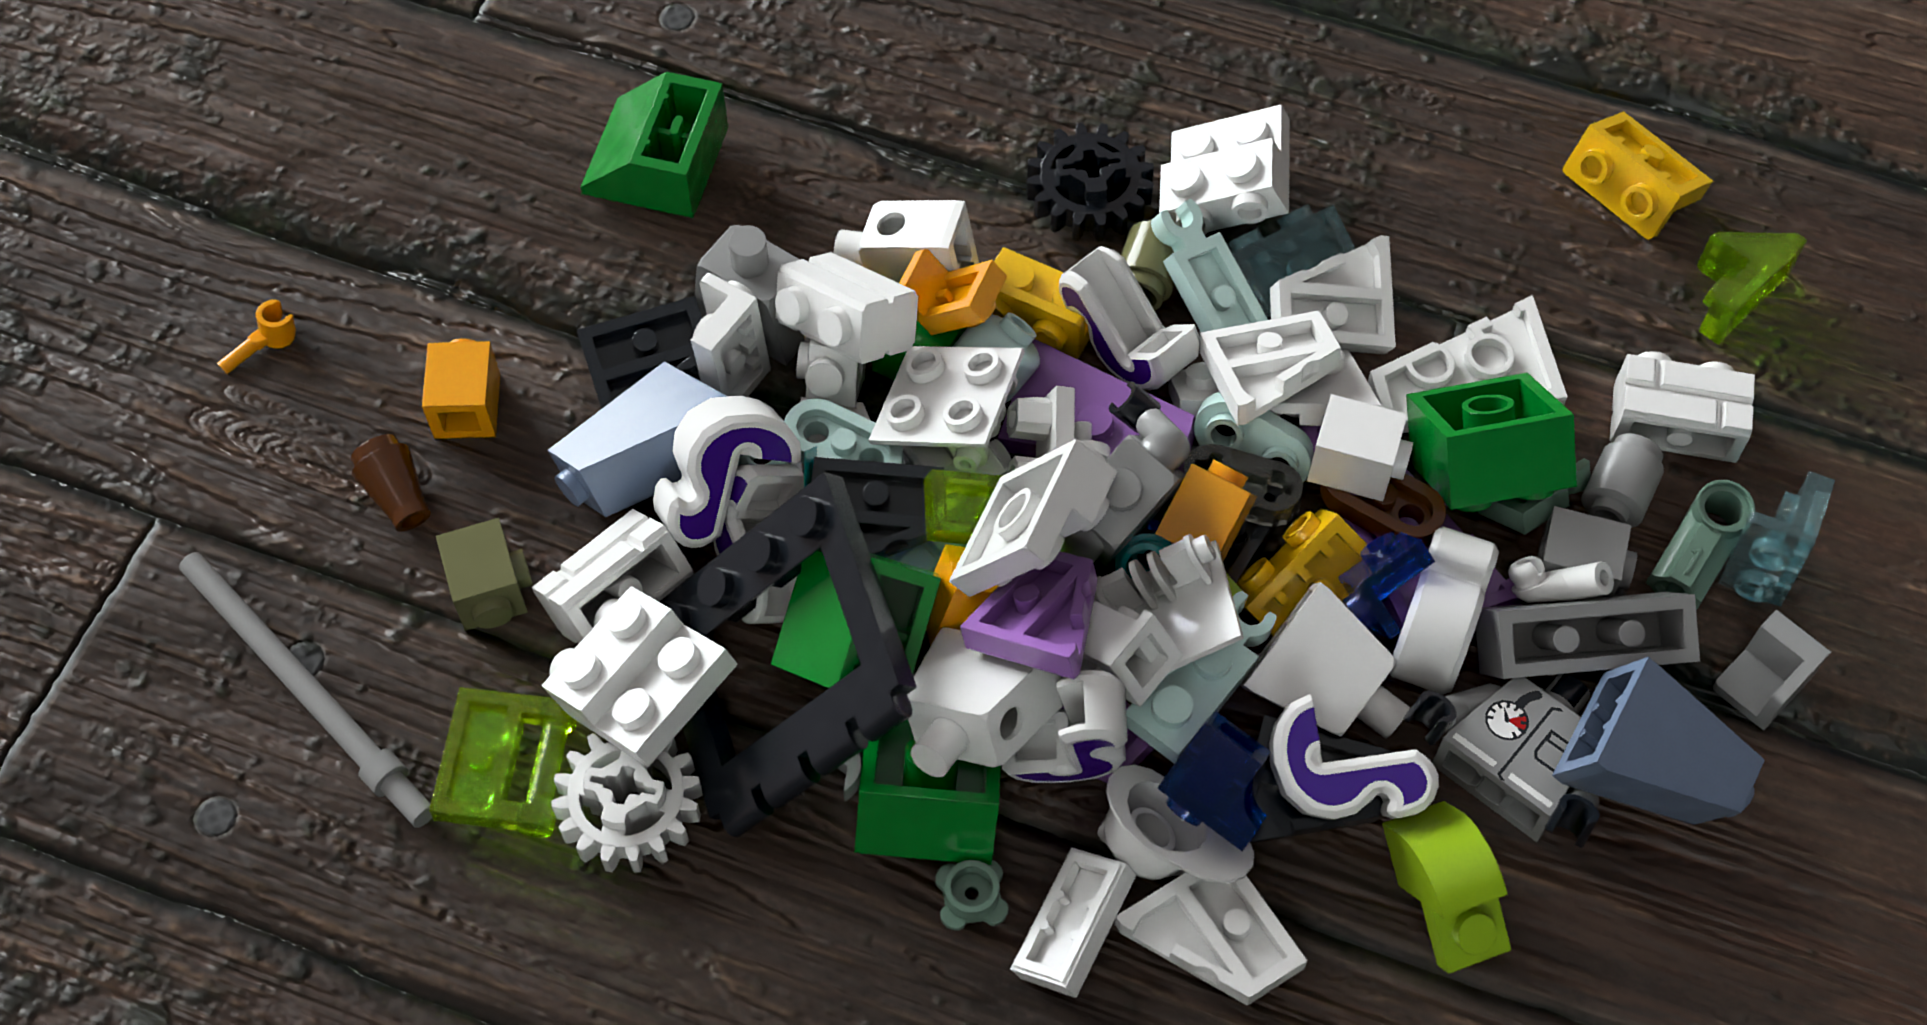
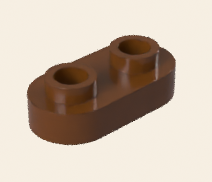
[1320,473,1446,550]

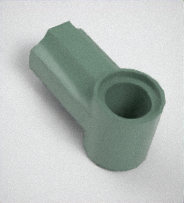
[1646,480,1755,610]

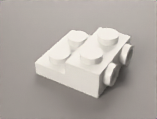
[1159,104,1290,234]
[949,439,1118,597]
[541,586,738,767]

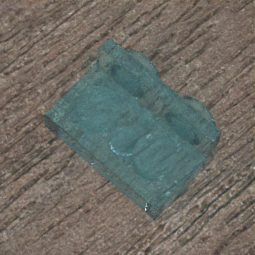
[1227,204,1355,317]
[1719,471,1835,607]

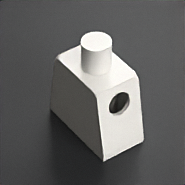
[834,200,979,283]
[1240,582,1410,739]
[907,627,1063,777]

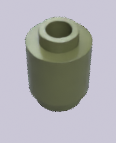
[1121,220,1175,310]

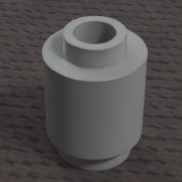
[1581,434,1664,528]

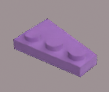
[998,339,1195,473]

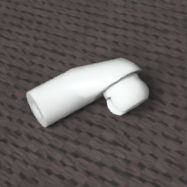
[1508,556,1614,603]

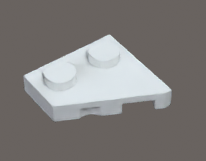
[1270,235,1396,354]
[1200,311,1341,426]
[1115,873,1307,1006]

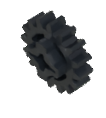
[1027,122,1154,242]

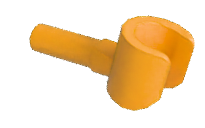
[217,300,296,374]

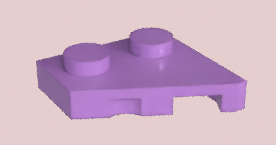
[960,551,1098,679]

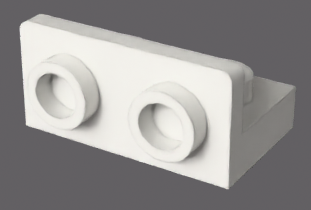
[691,273,771,397]

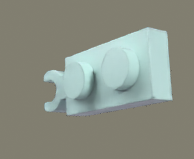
[1151,199,1268,332]
[1126,591,1276,764]

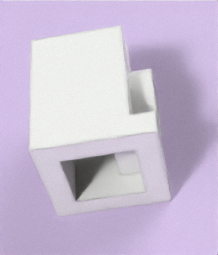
[796,336,866,408]
[1081,600,1183,707]

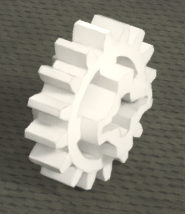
[551,733,703,873]

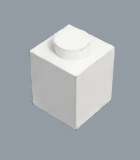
[1307,394,1413,502]

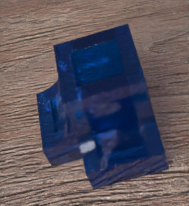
[1157,711,1271,851]

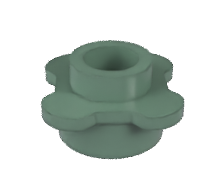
[935,860,1008,931]

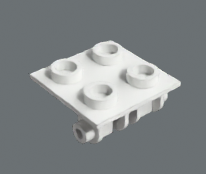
[868,346,1025,473]
[1094,534,1244,672]

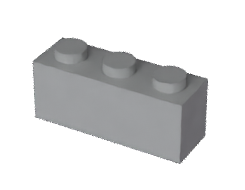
[1476,592,1700,679]

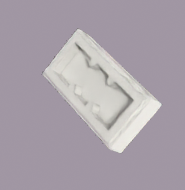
[1010,847,1137,998]

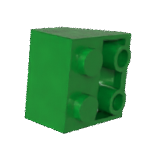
[580,72,729,218]
[771,551,941,688]

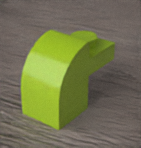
[1382,801,1512,974]

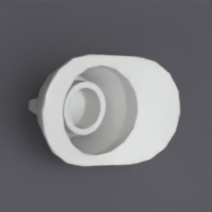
[1098,765,1254,883]

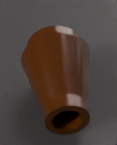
[350,434,431,532]

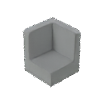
[1713,609,1831,731]

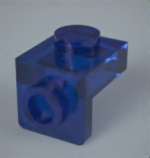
[1337,532,1436,640]

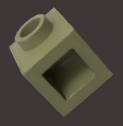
[435,518,533,631]

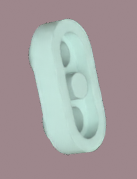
[1194,392,1314,490]
[784,398,903,464]

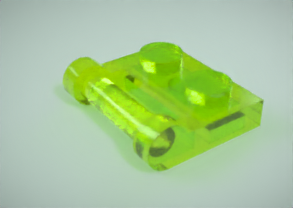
[429,687,578,838]

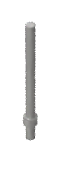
[179,552,436,828]

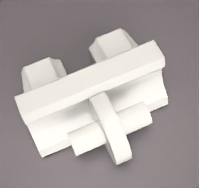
[1006,386,1110,474]

